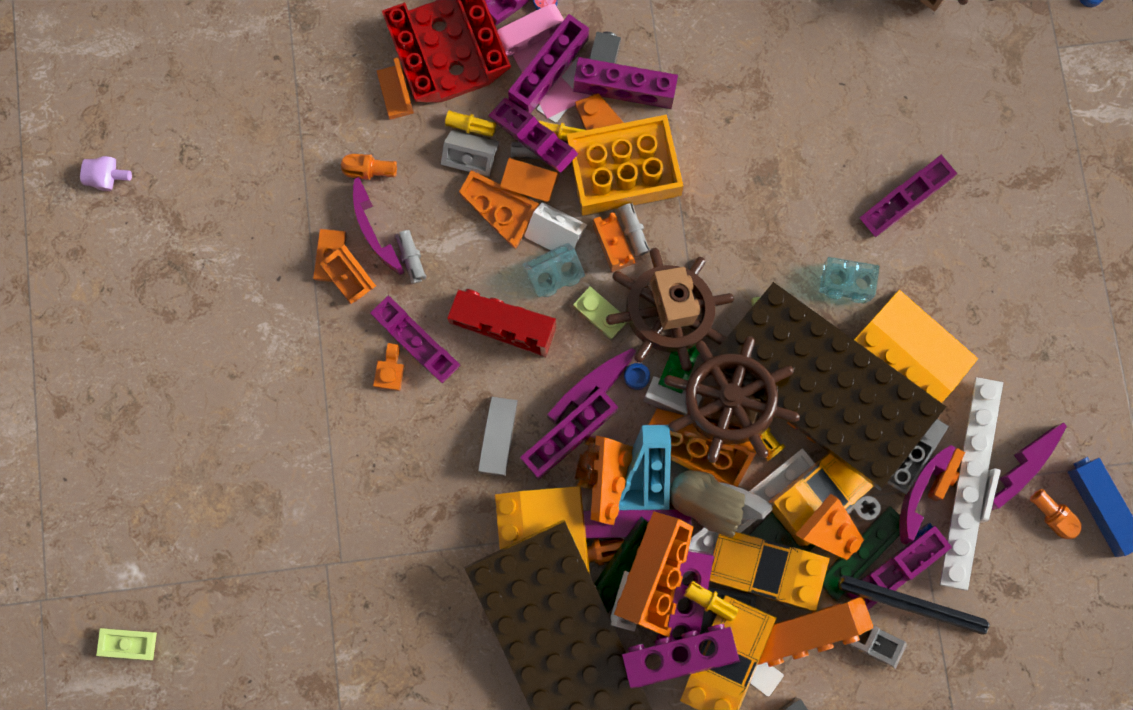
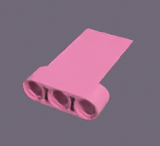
[497,4,591,119]

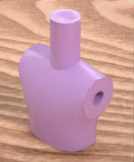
[80,156,132,191]

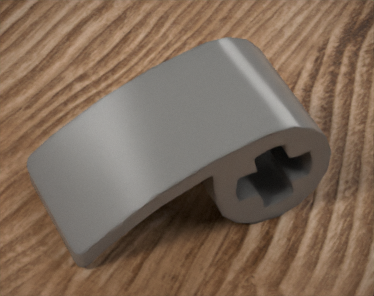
[847,496,880,522]

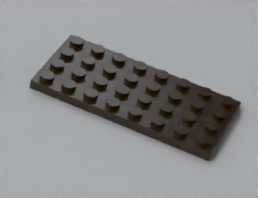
[712,282,947,491]
[464,520,652,710]

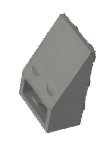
[887,419,949,494]

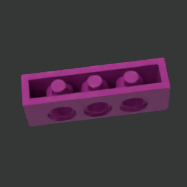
[508,14,589,114]
[573,57,678,109]
[520,387,618,481]
[656,549,714,662]
[622,624,740,689]

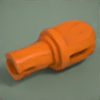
[341,154,397,180]
[1030,489,1082,539]
[587,538,624,566]

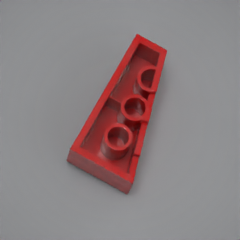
[447,289,556,358]

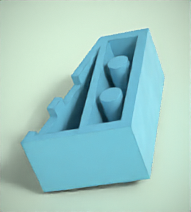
[619,425,671,510]

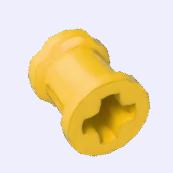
[761,427,786,462]

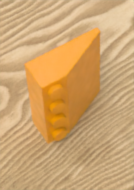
[566,114,684,216]
[854,290,978,403]
[495,486,590,574]

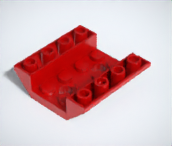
[382,0,511,102]

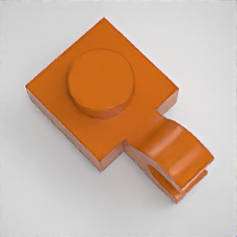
[373,343,405,391]

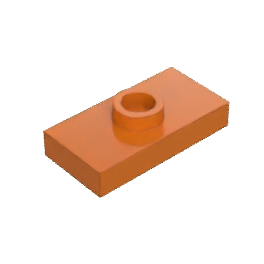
[313,229,347,282]
[928,448,965,501]

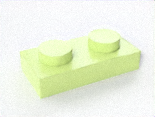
[573,287,628,340]
[96,628,157,660]

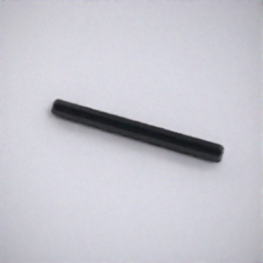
[838,575,990,635]

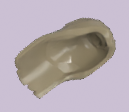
[670,470,745,538]

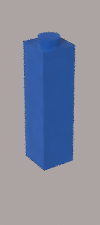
[1067,457,1133,557]

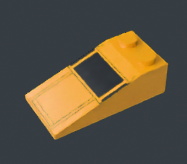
[768,452,873,546]
[710,532,830,612]
[680,595,777,710]

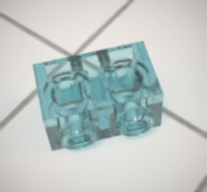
[522,243,586,298]
[819,257,880,303]

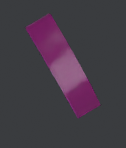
[353,177,404,275]
[370,295,461,384]
[899,445,956,545]

